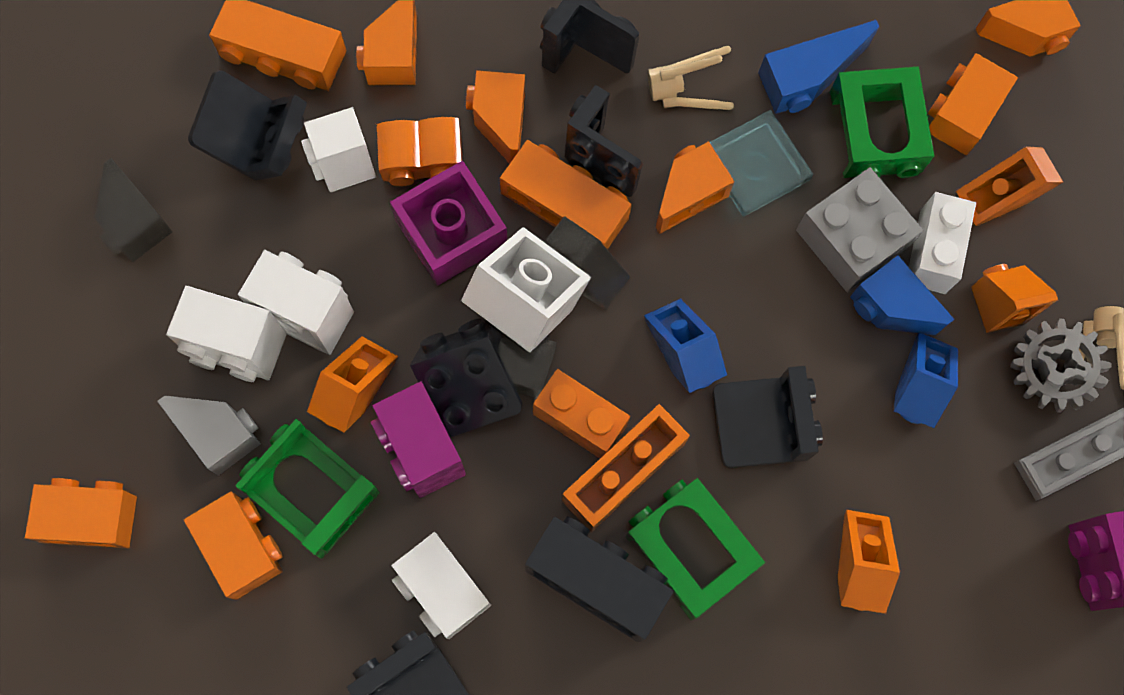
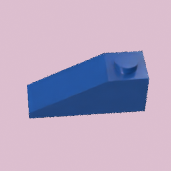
[758,20,879,114]

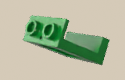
[830,67,934,178]
[235,419,380,559]
[625,478,766,620]

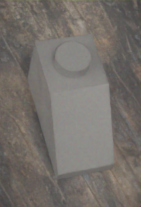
[158,396,261,476]

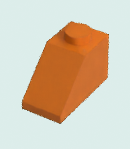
[356,0,417,85]
[975,0,1081,57]
[466,70,525,164]
[655,141,735,234]
[956,146,1063,226]
[971,264,1058,333]
[307,336,398,433]
[838,510,900,614]

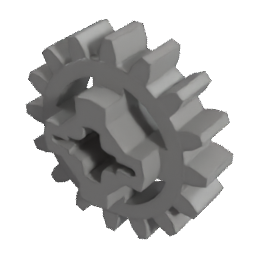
[1011,319,1112,412]

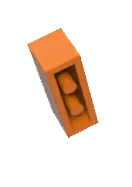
[209,0,347,91]
[500,139,632,257]
[562,404,690,533]

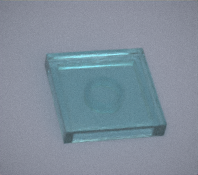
[710,110,814,217]

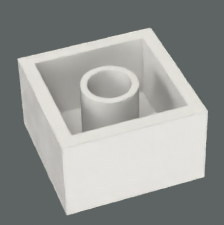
[461,227,591,352]
[238,250,354,355]
[166,286,287,382]

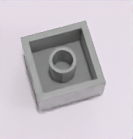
[796,167,924,293]

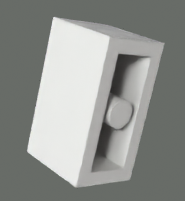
[301,107,376,192]
[909,192,976,294]
[391,532,491,639]

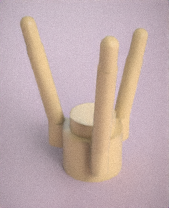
[647,46,734,110]
[1079,306,1124,390]

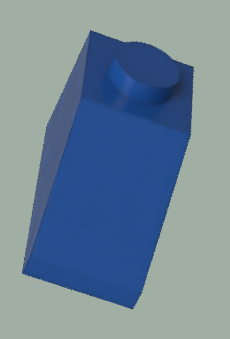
[850,255,954,335]
[644,298,727,393]
[894,332,958,428]

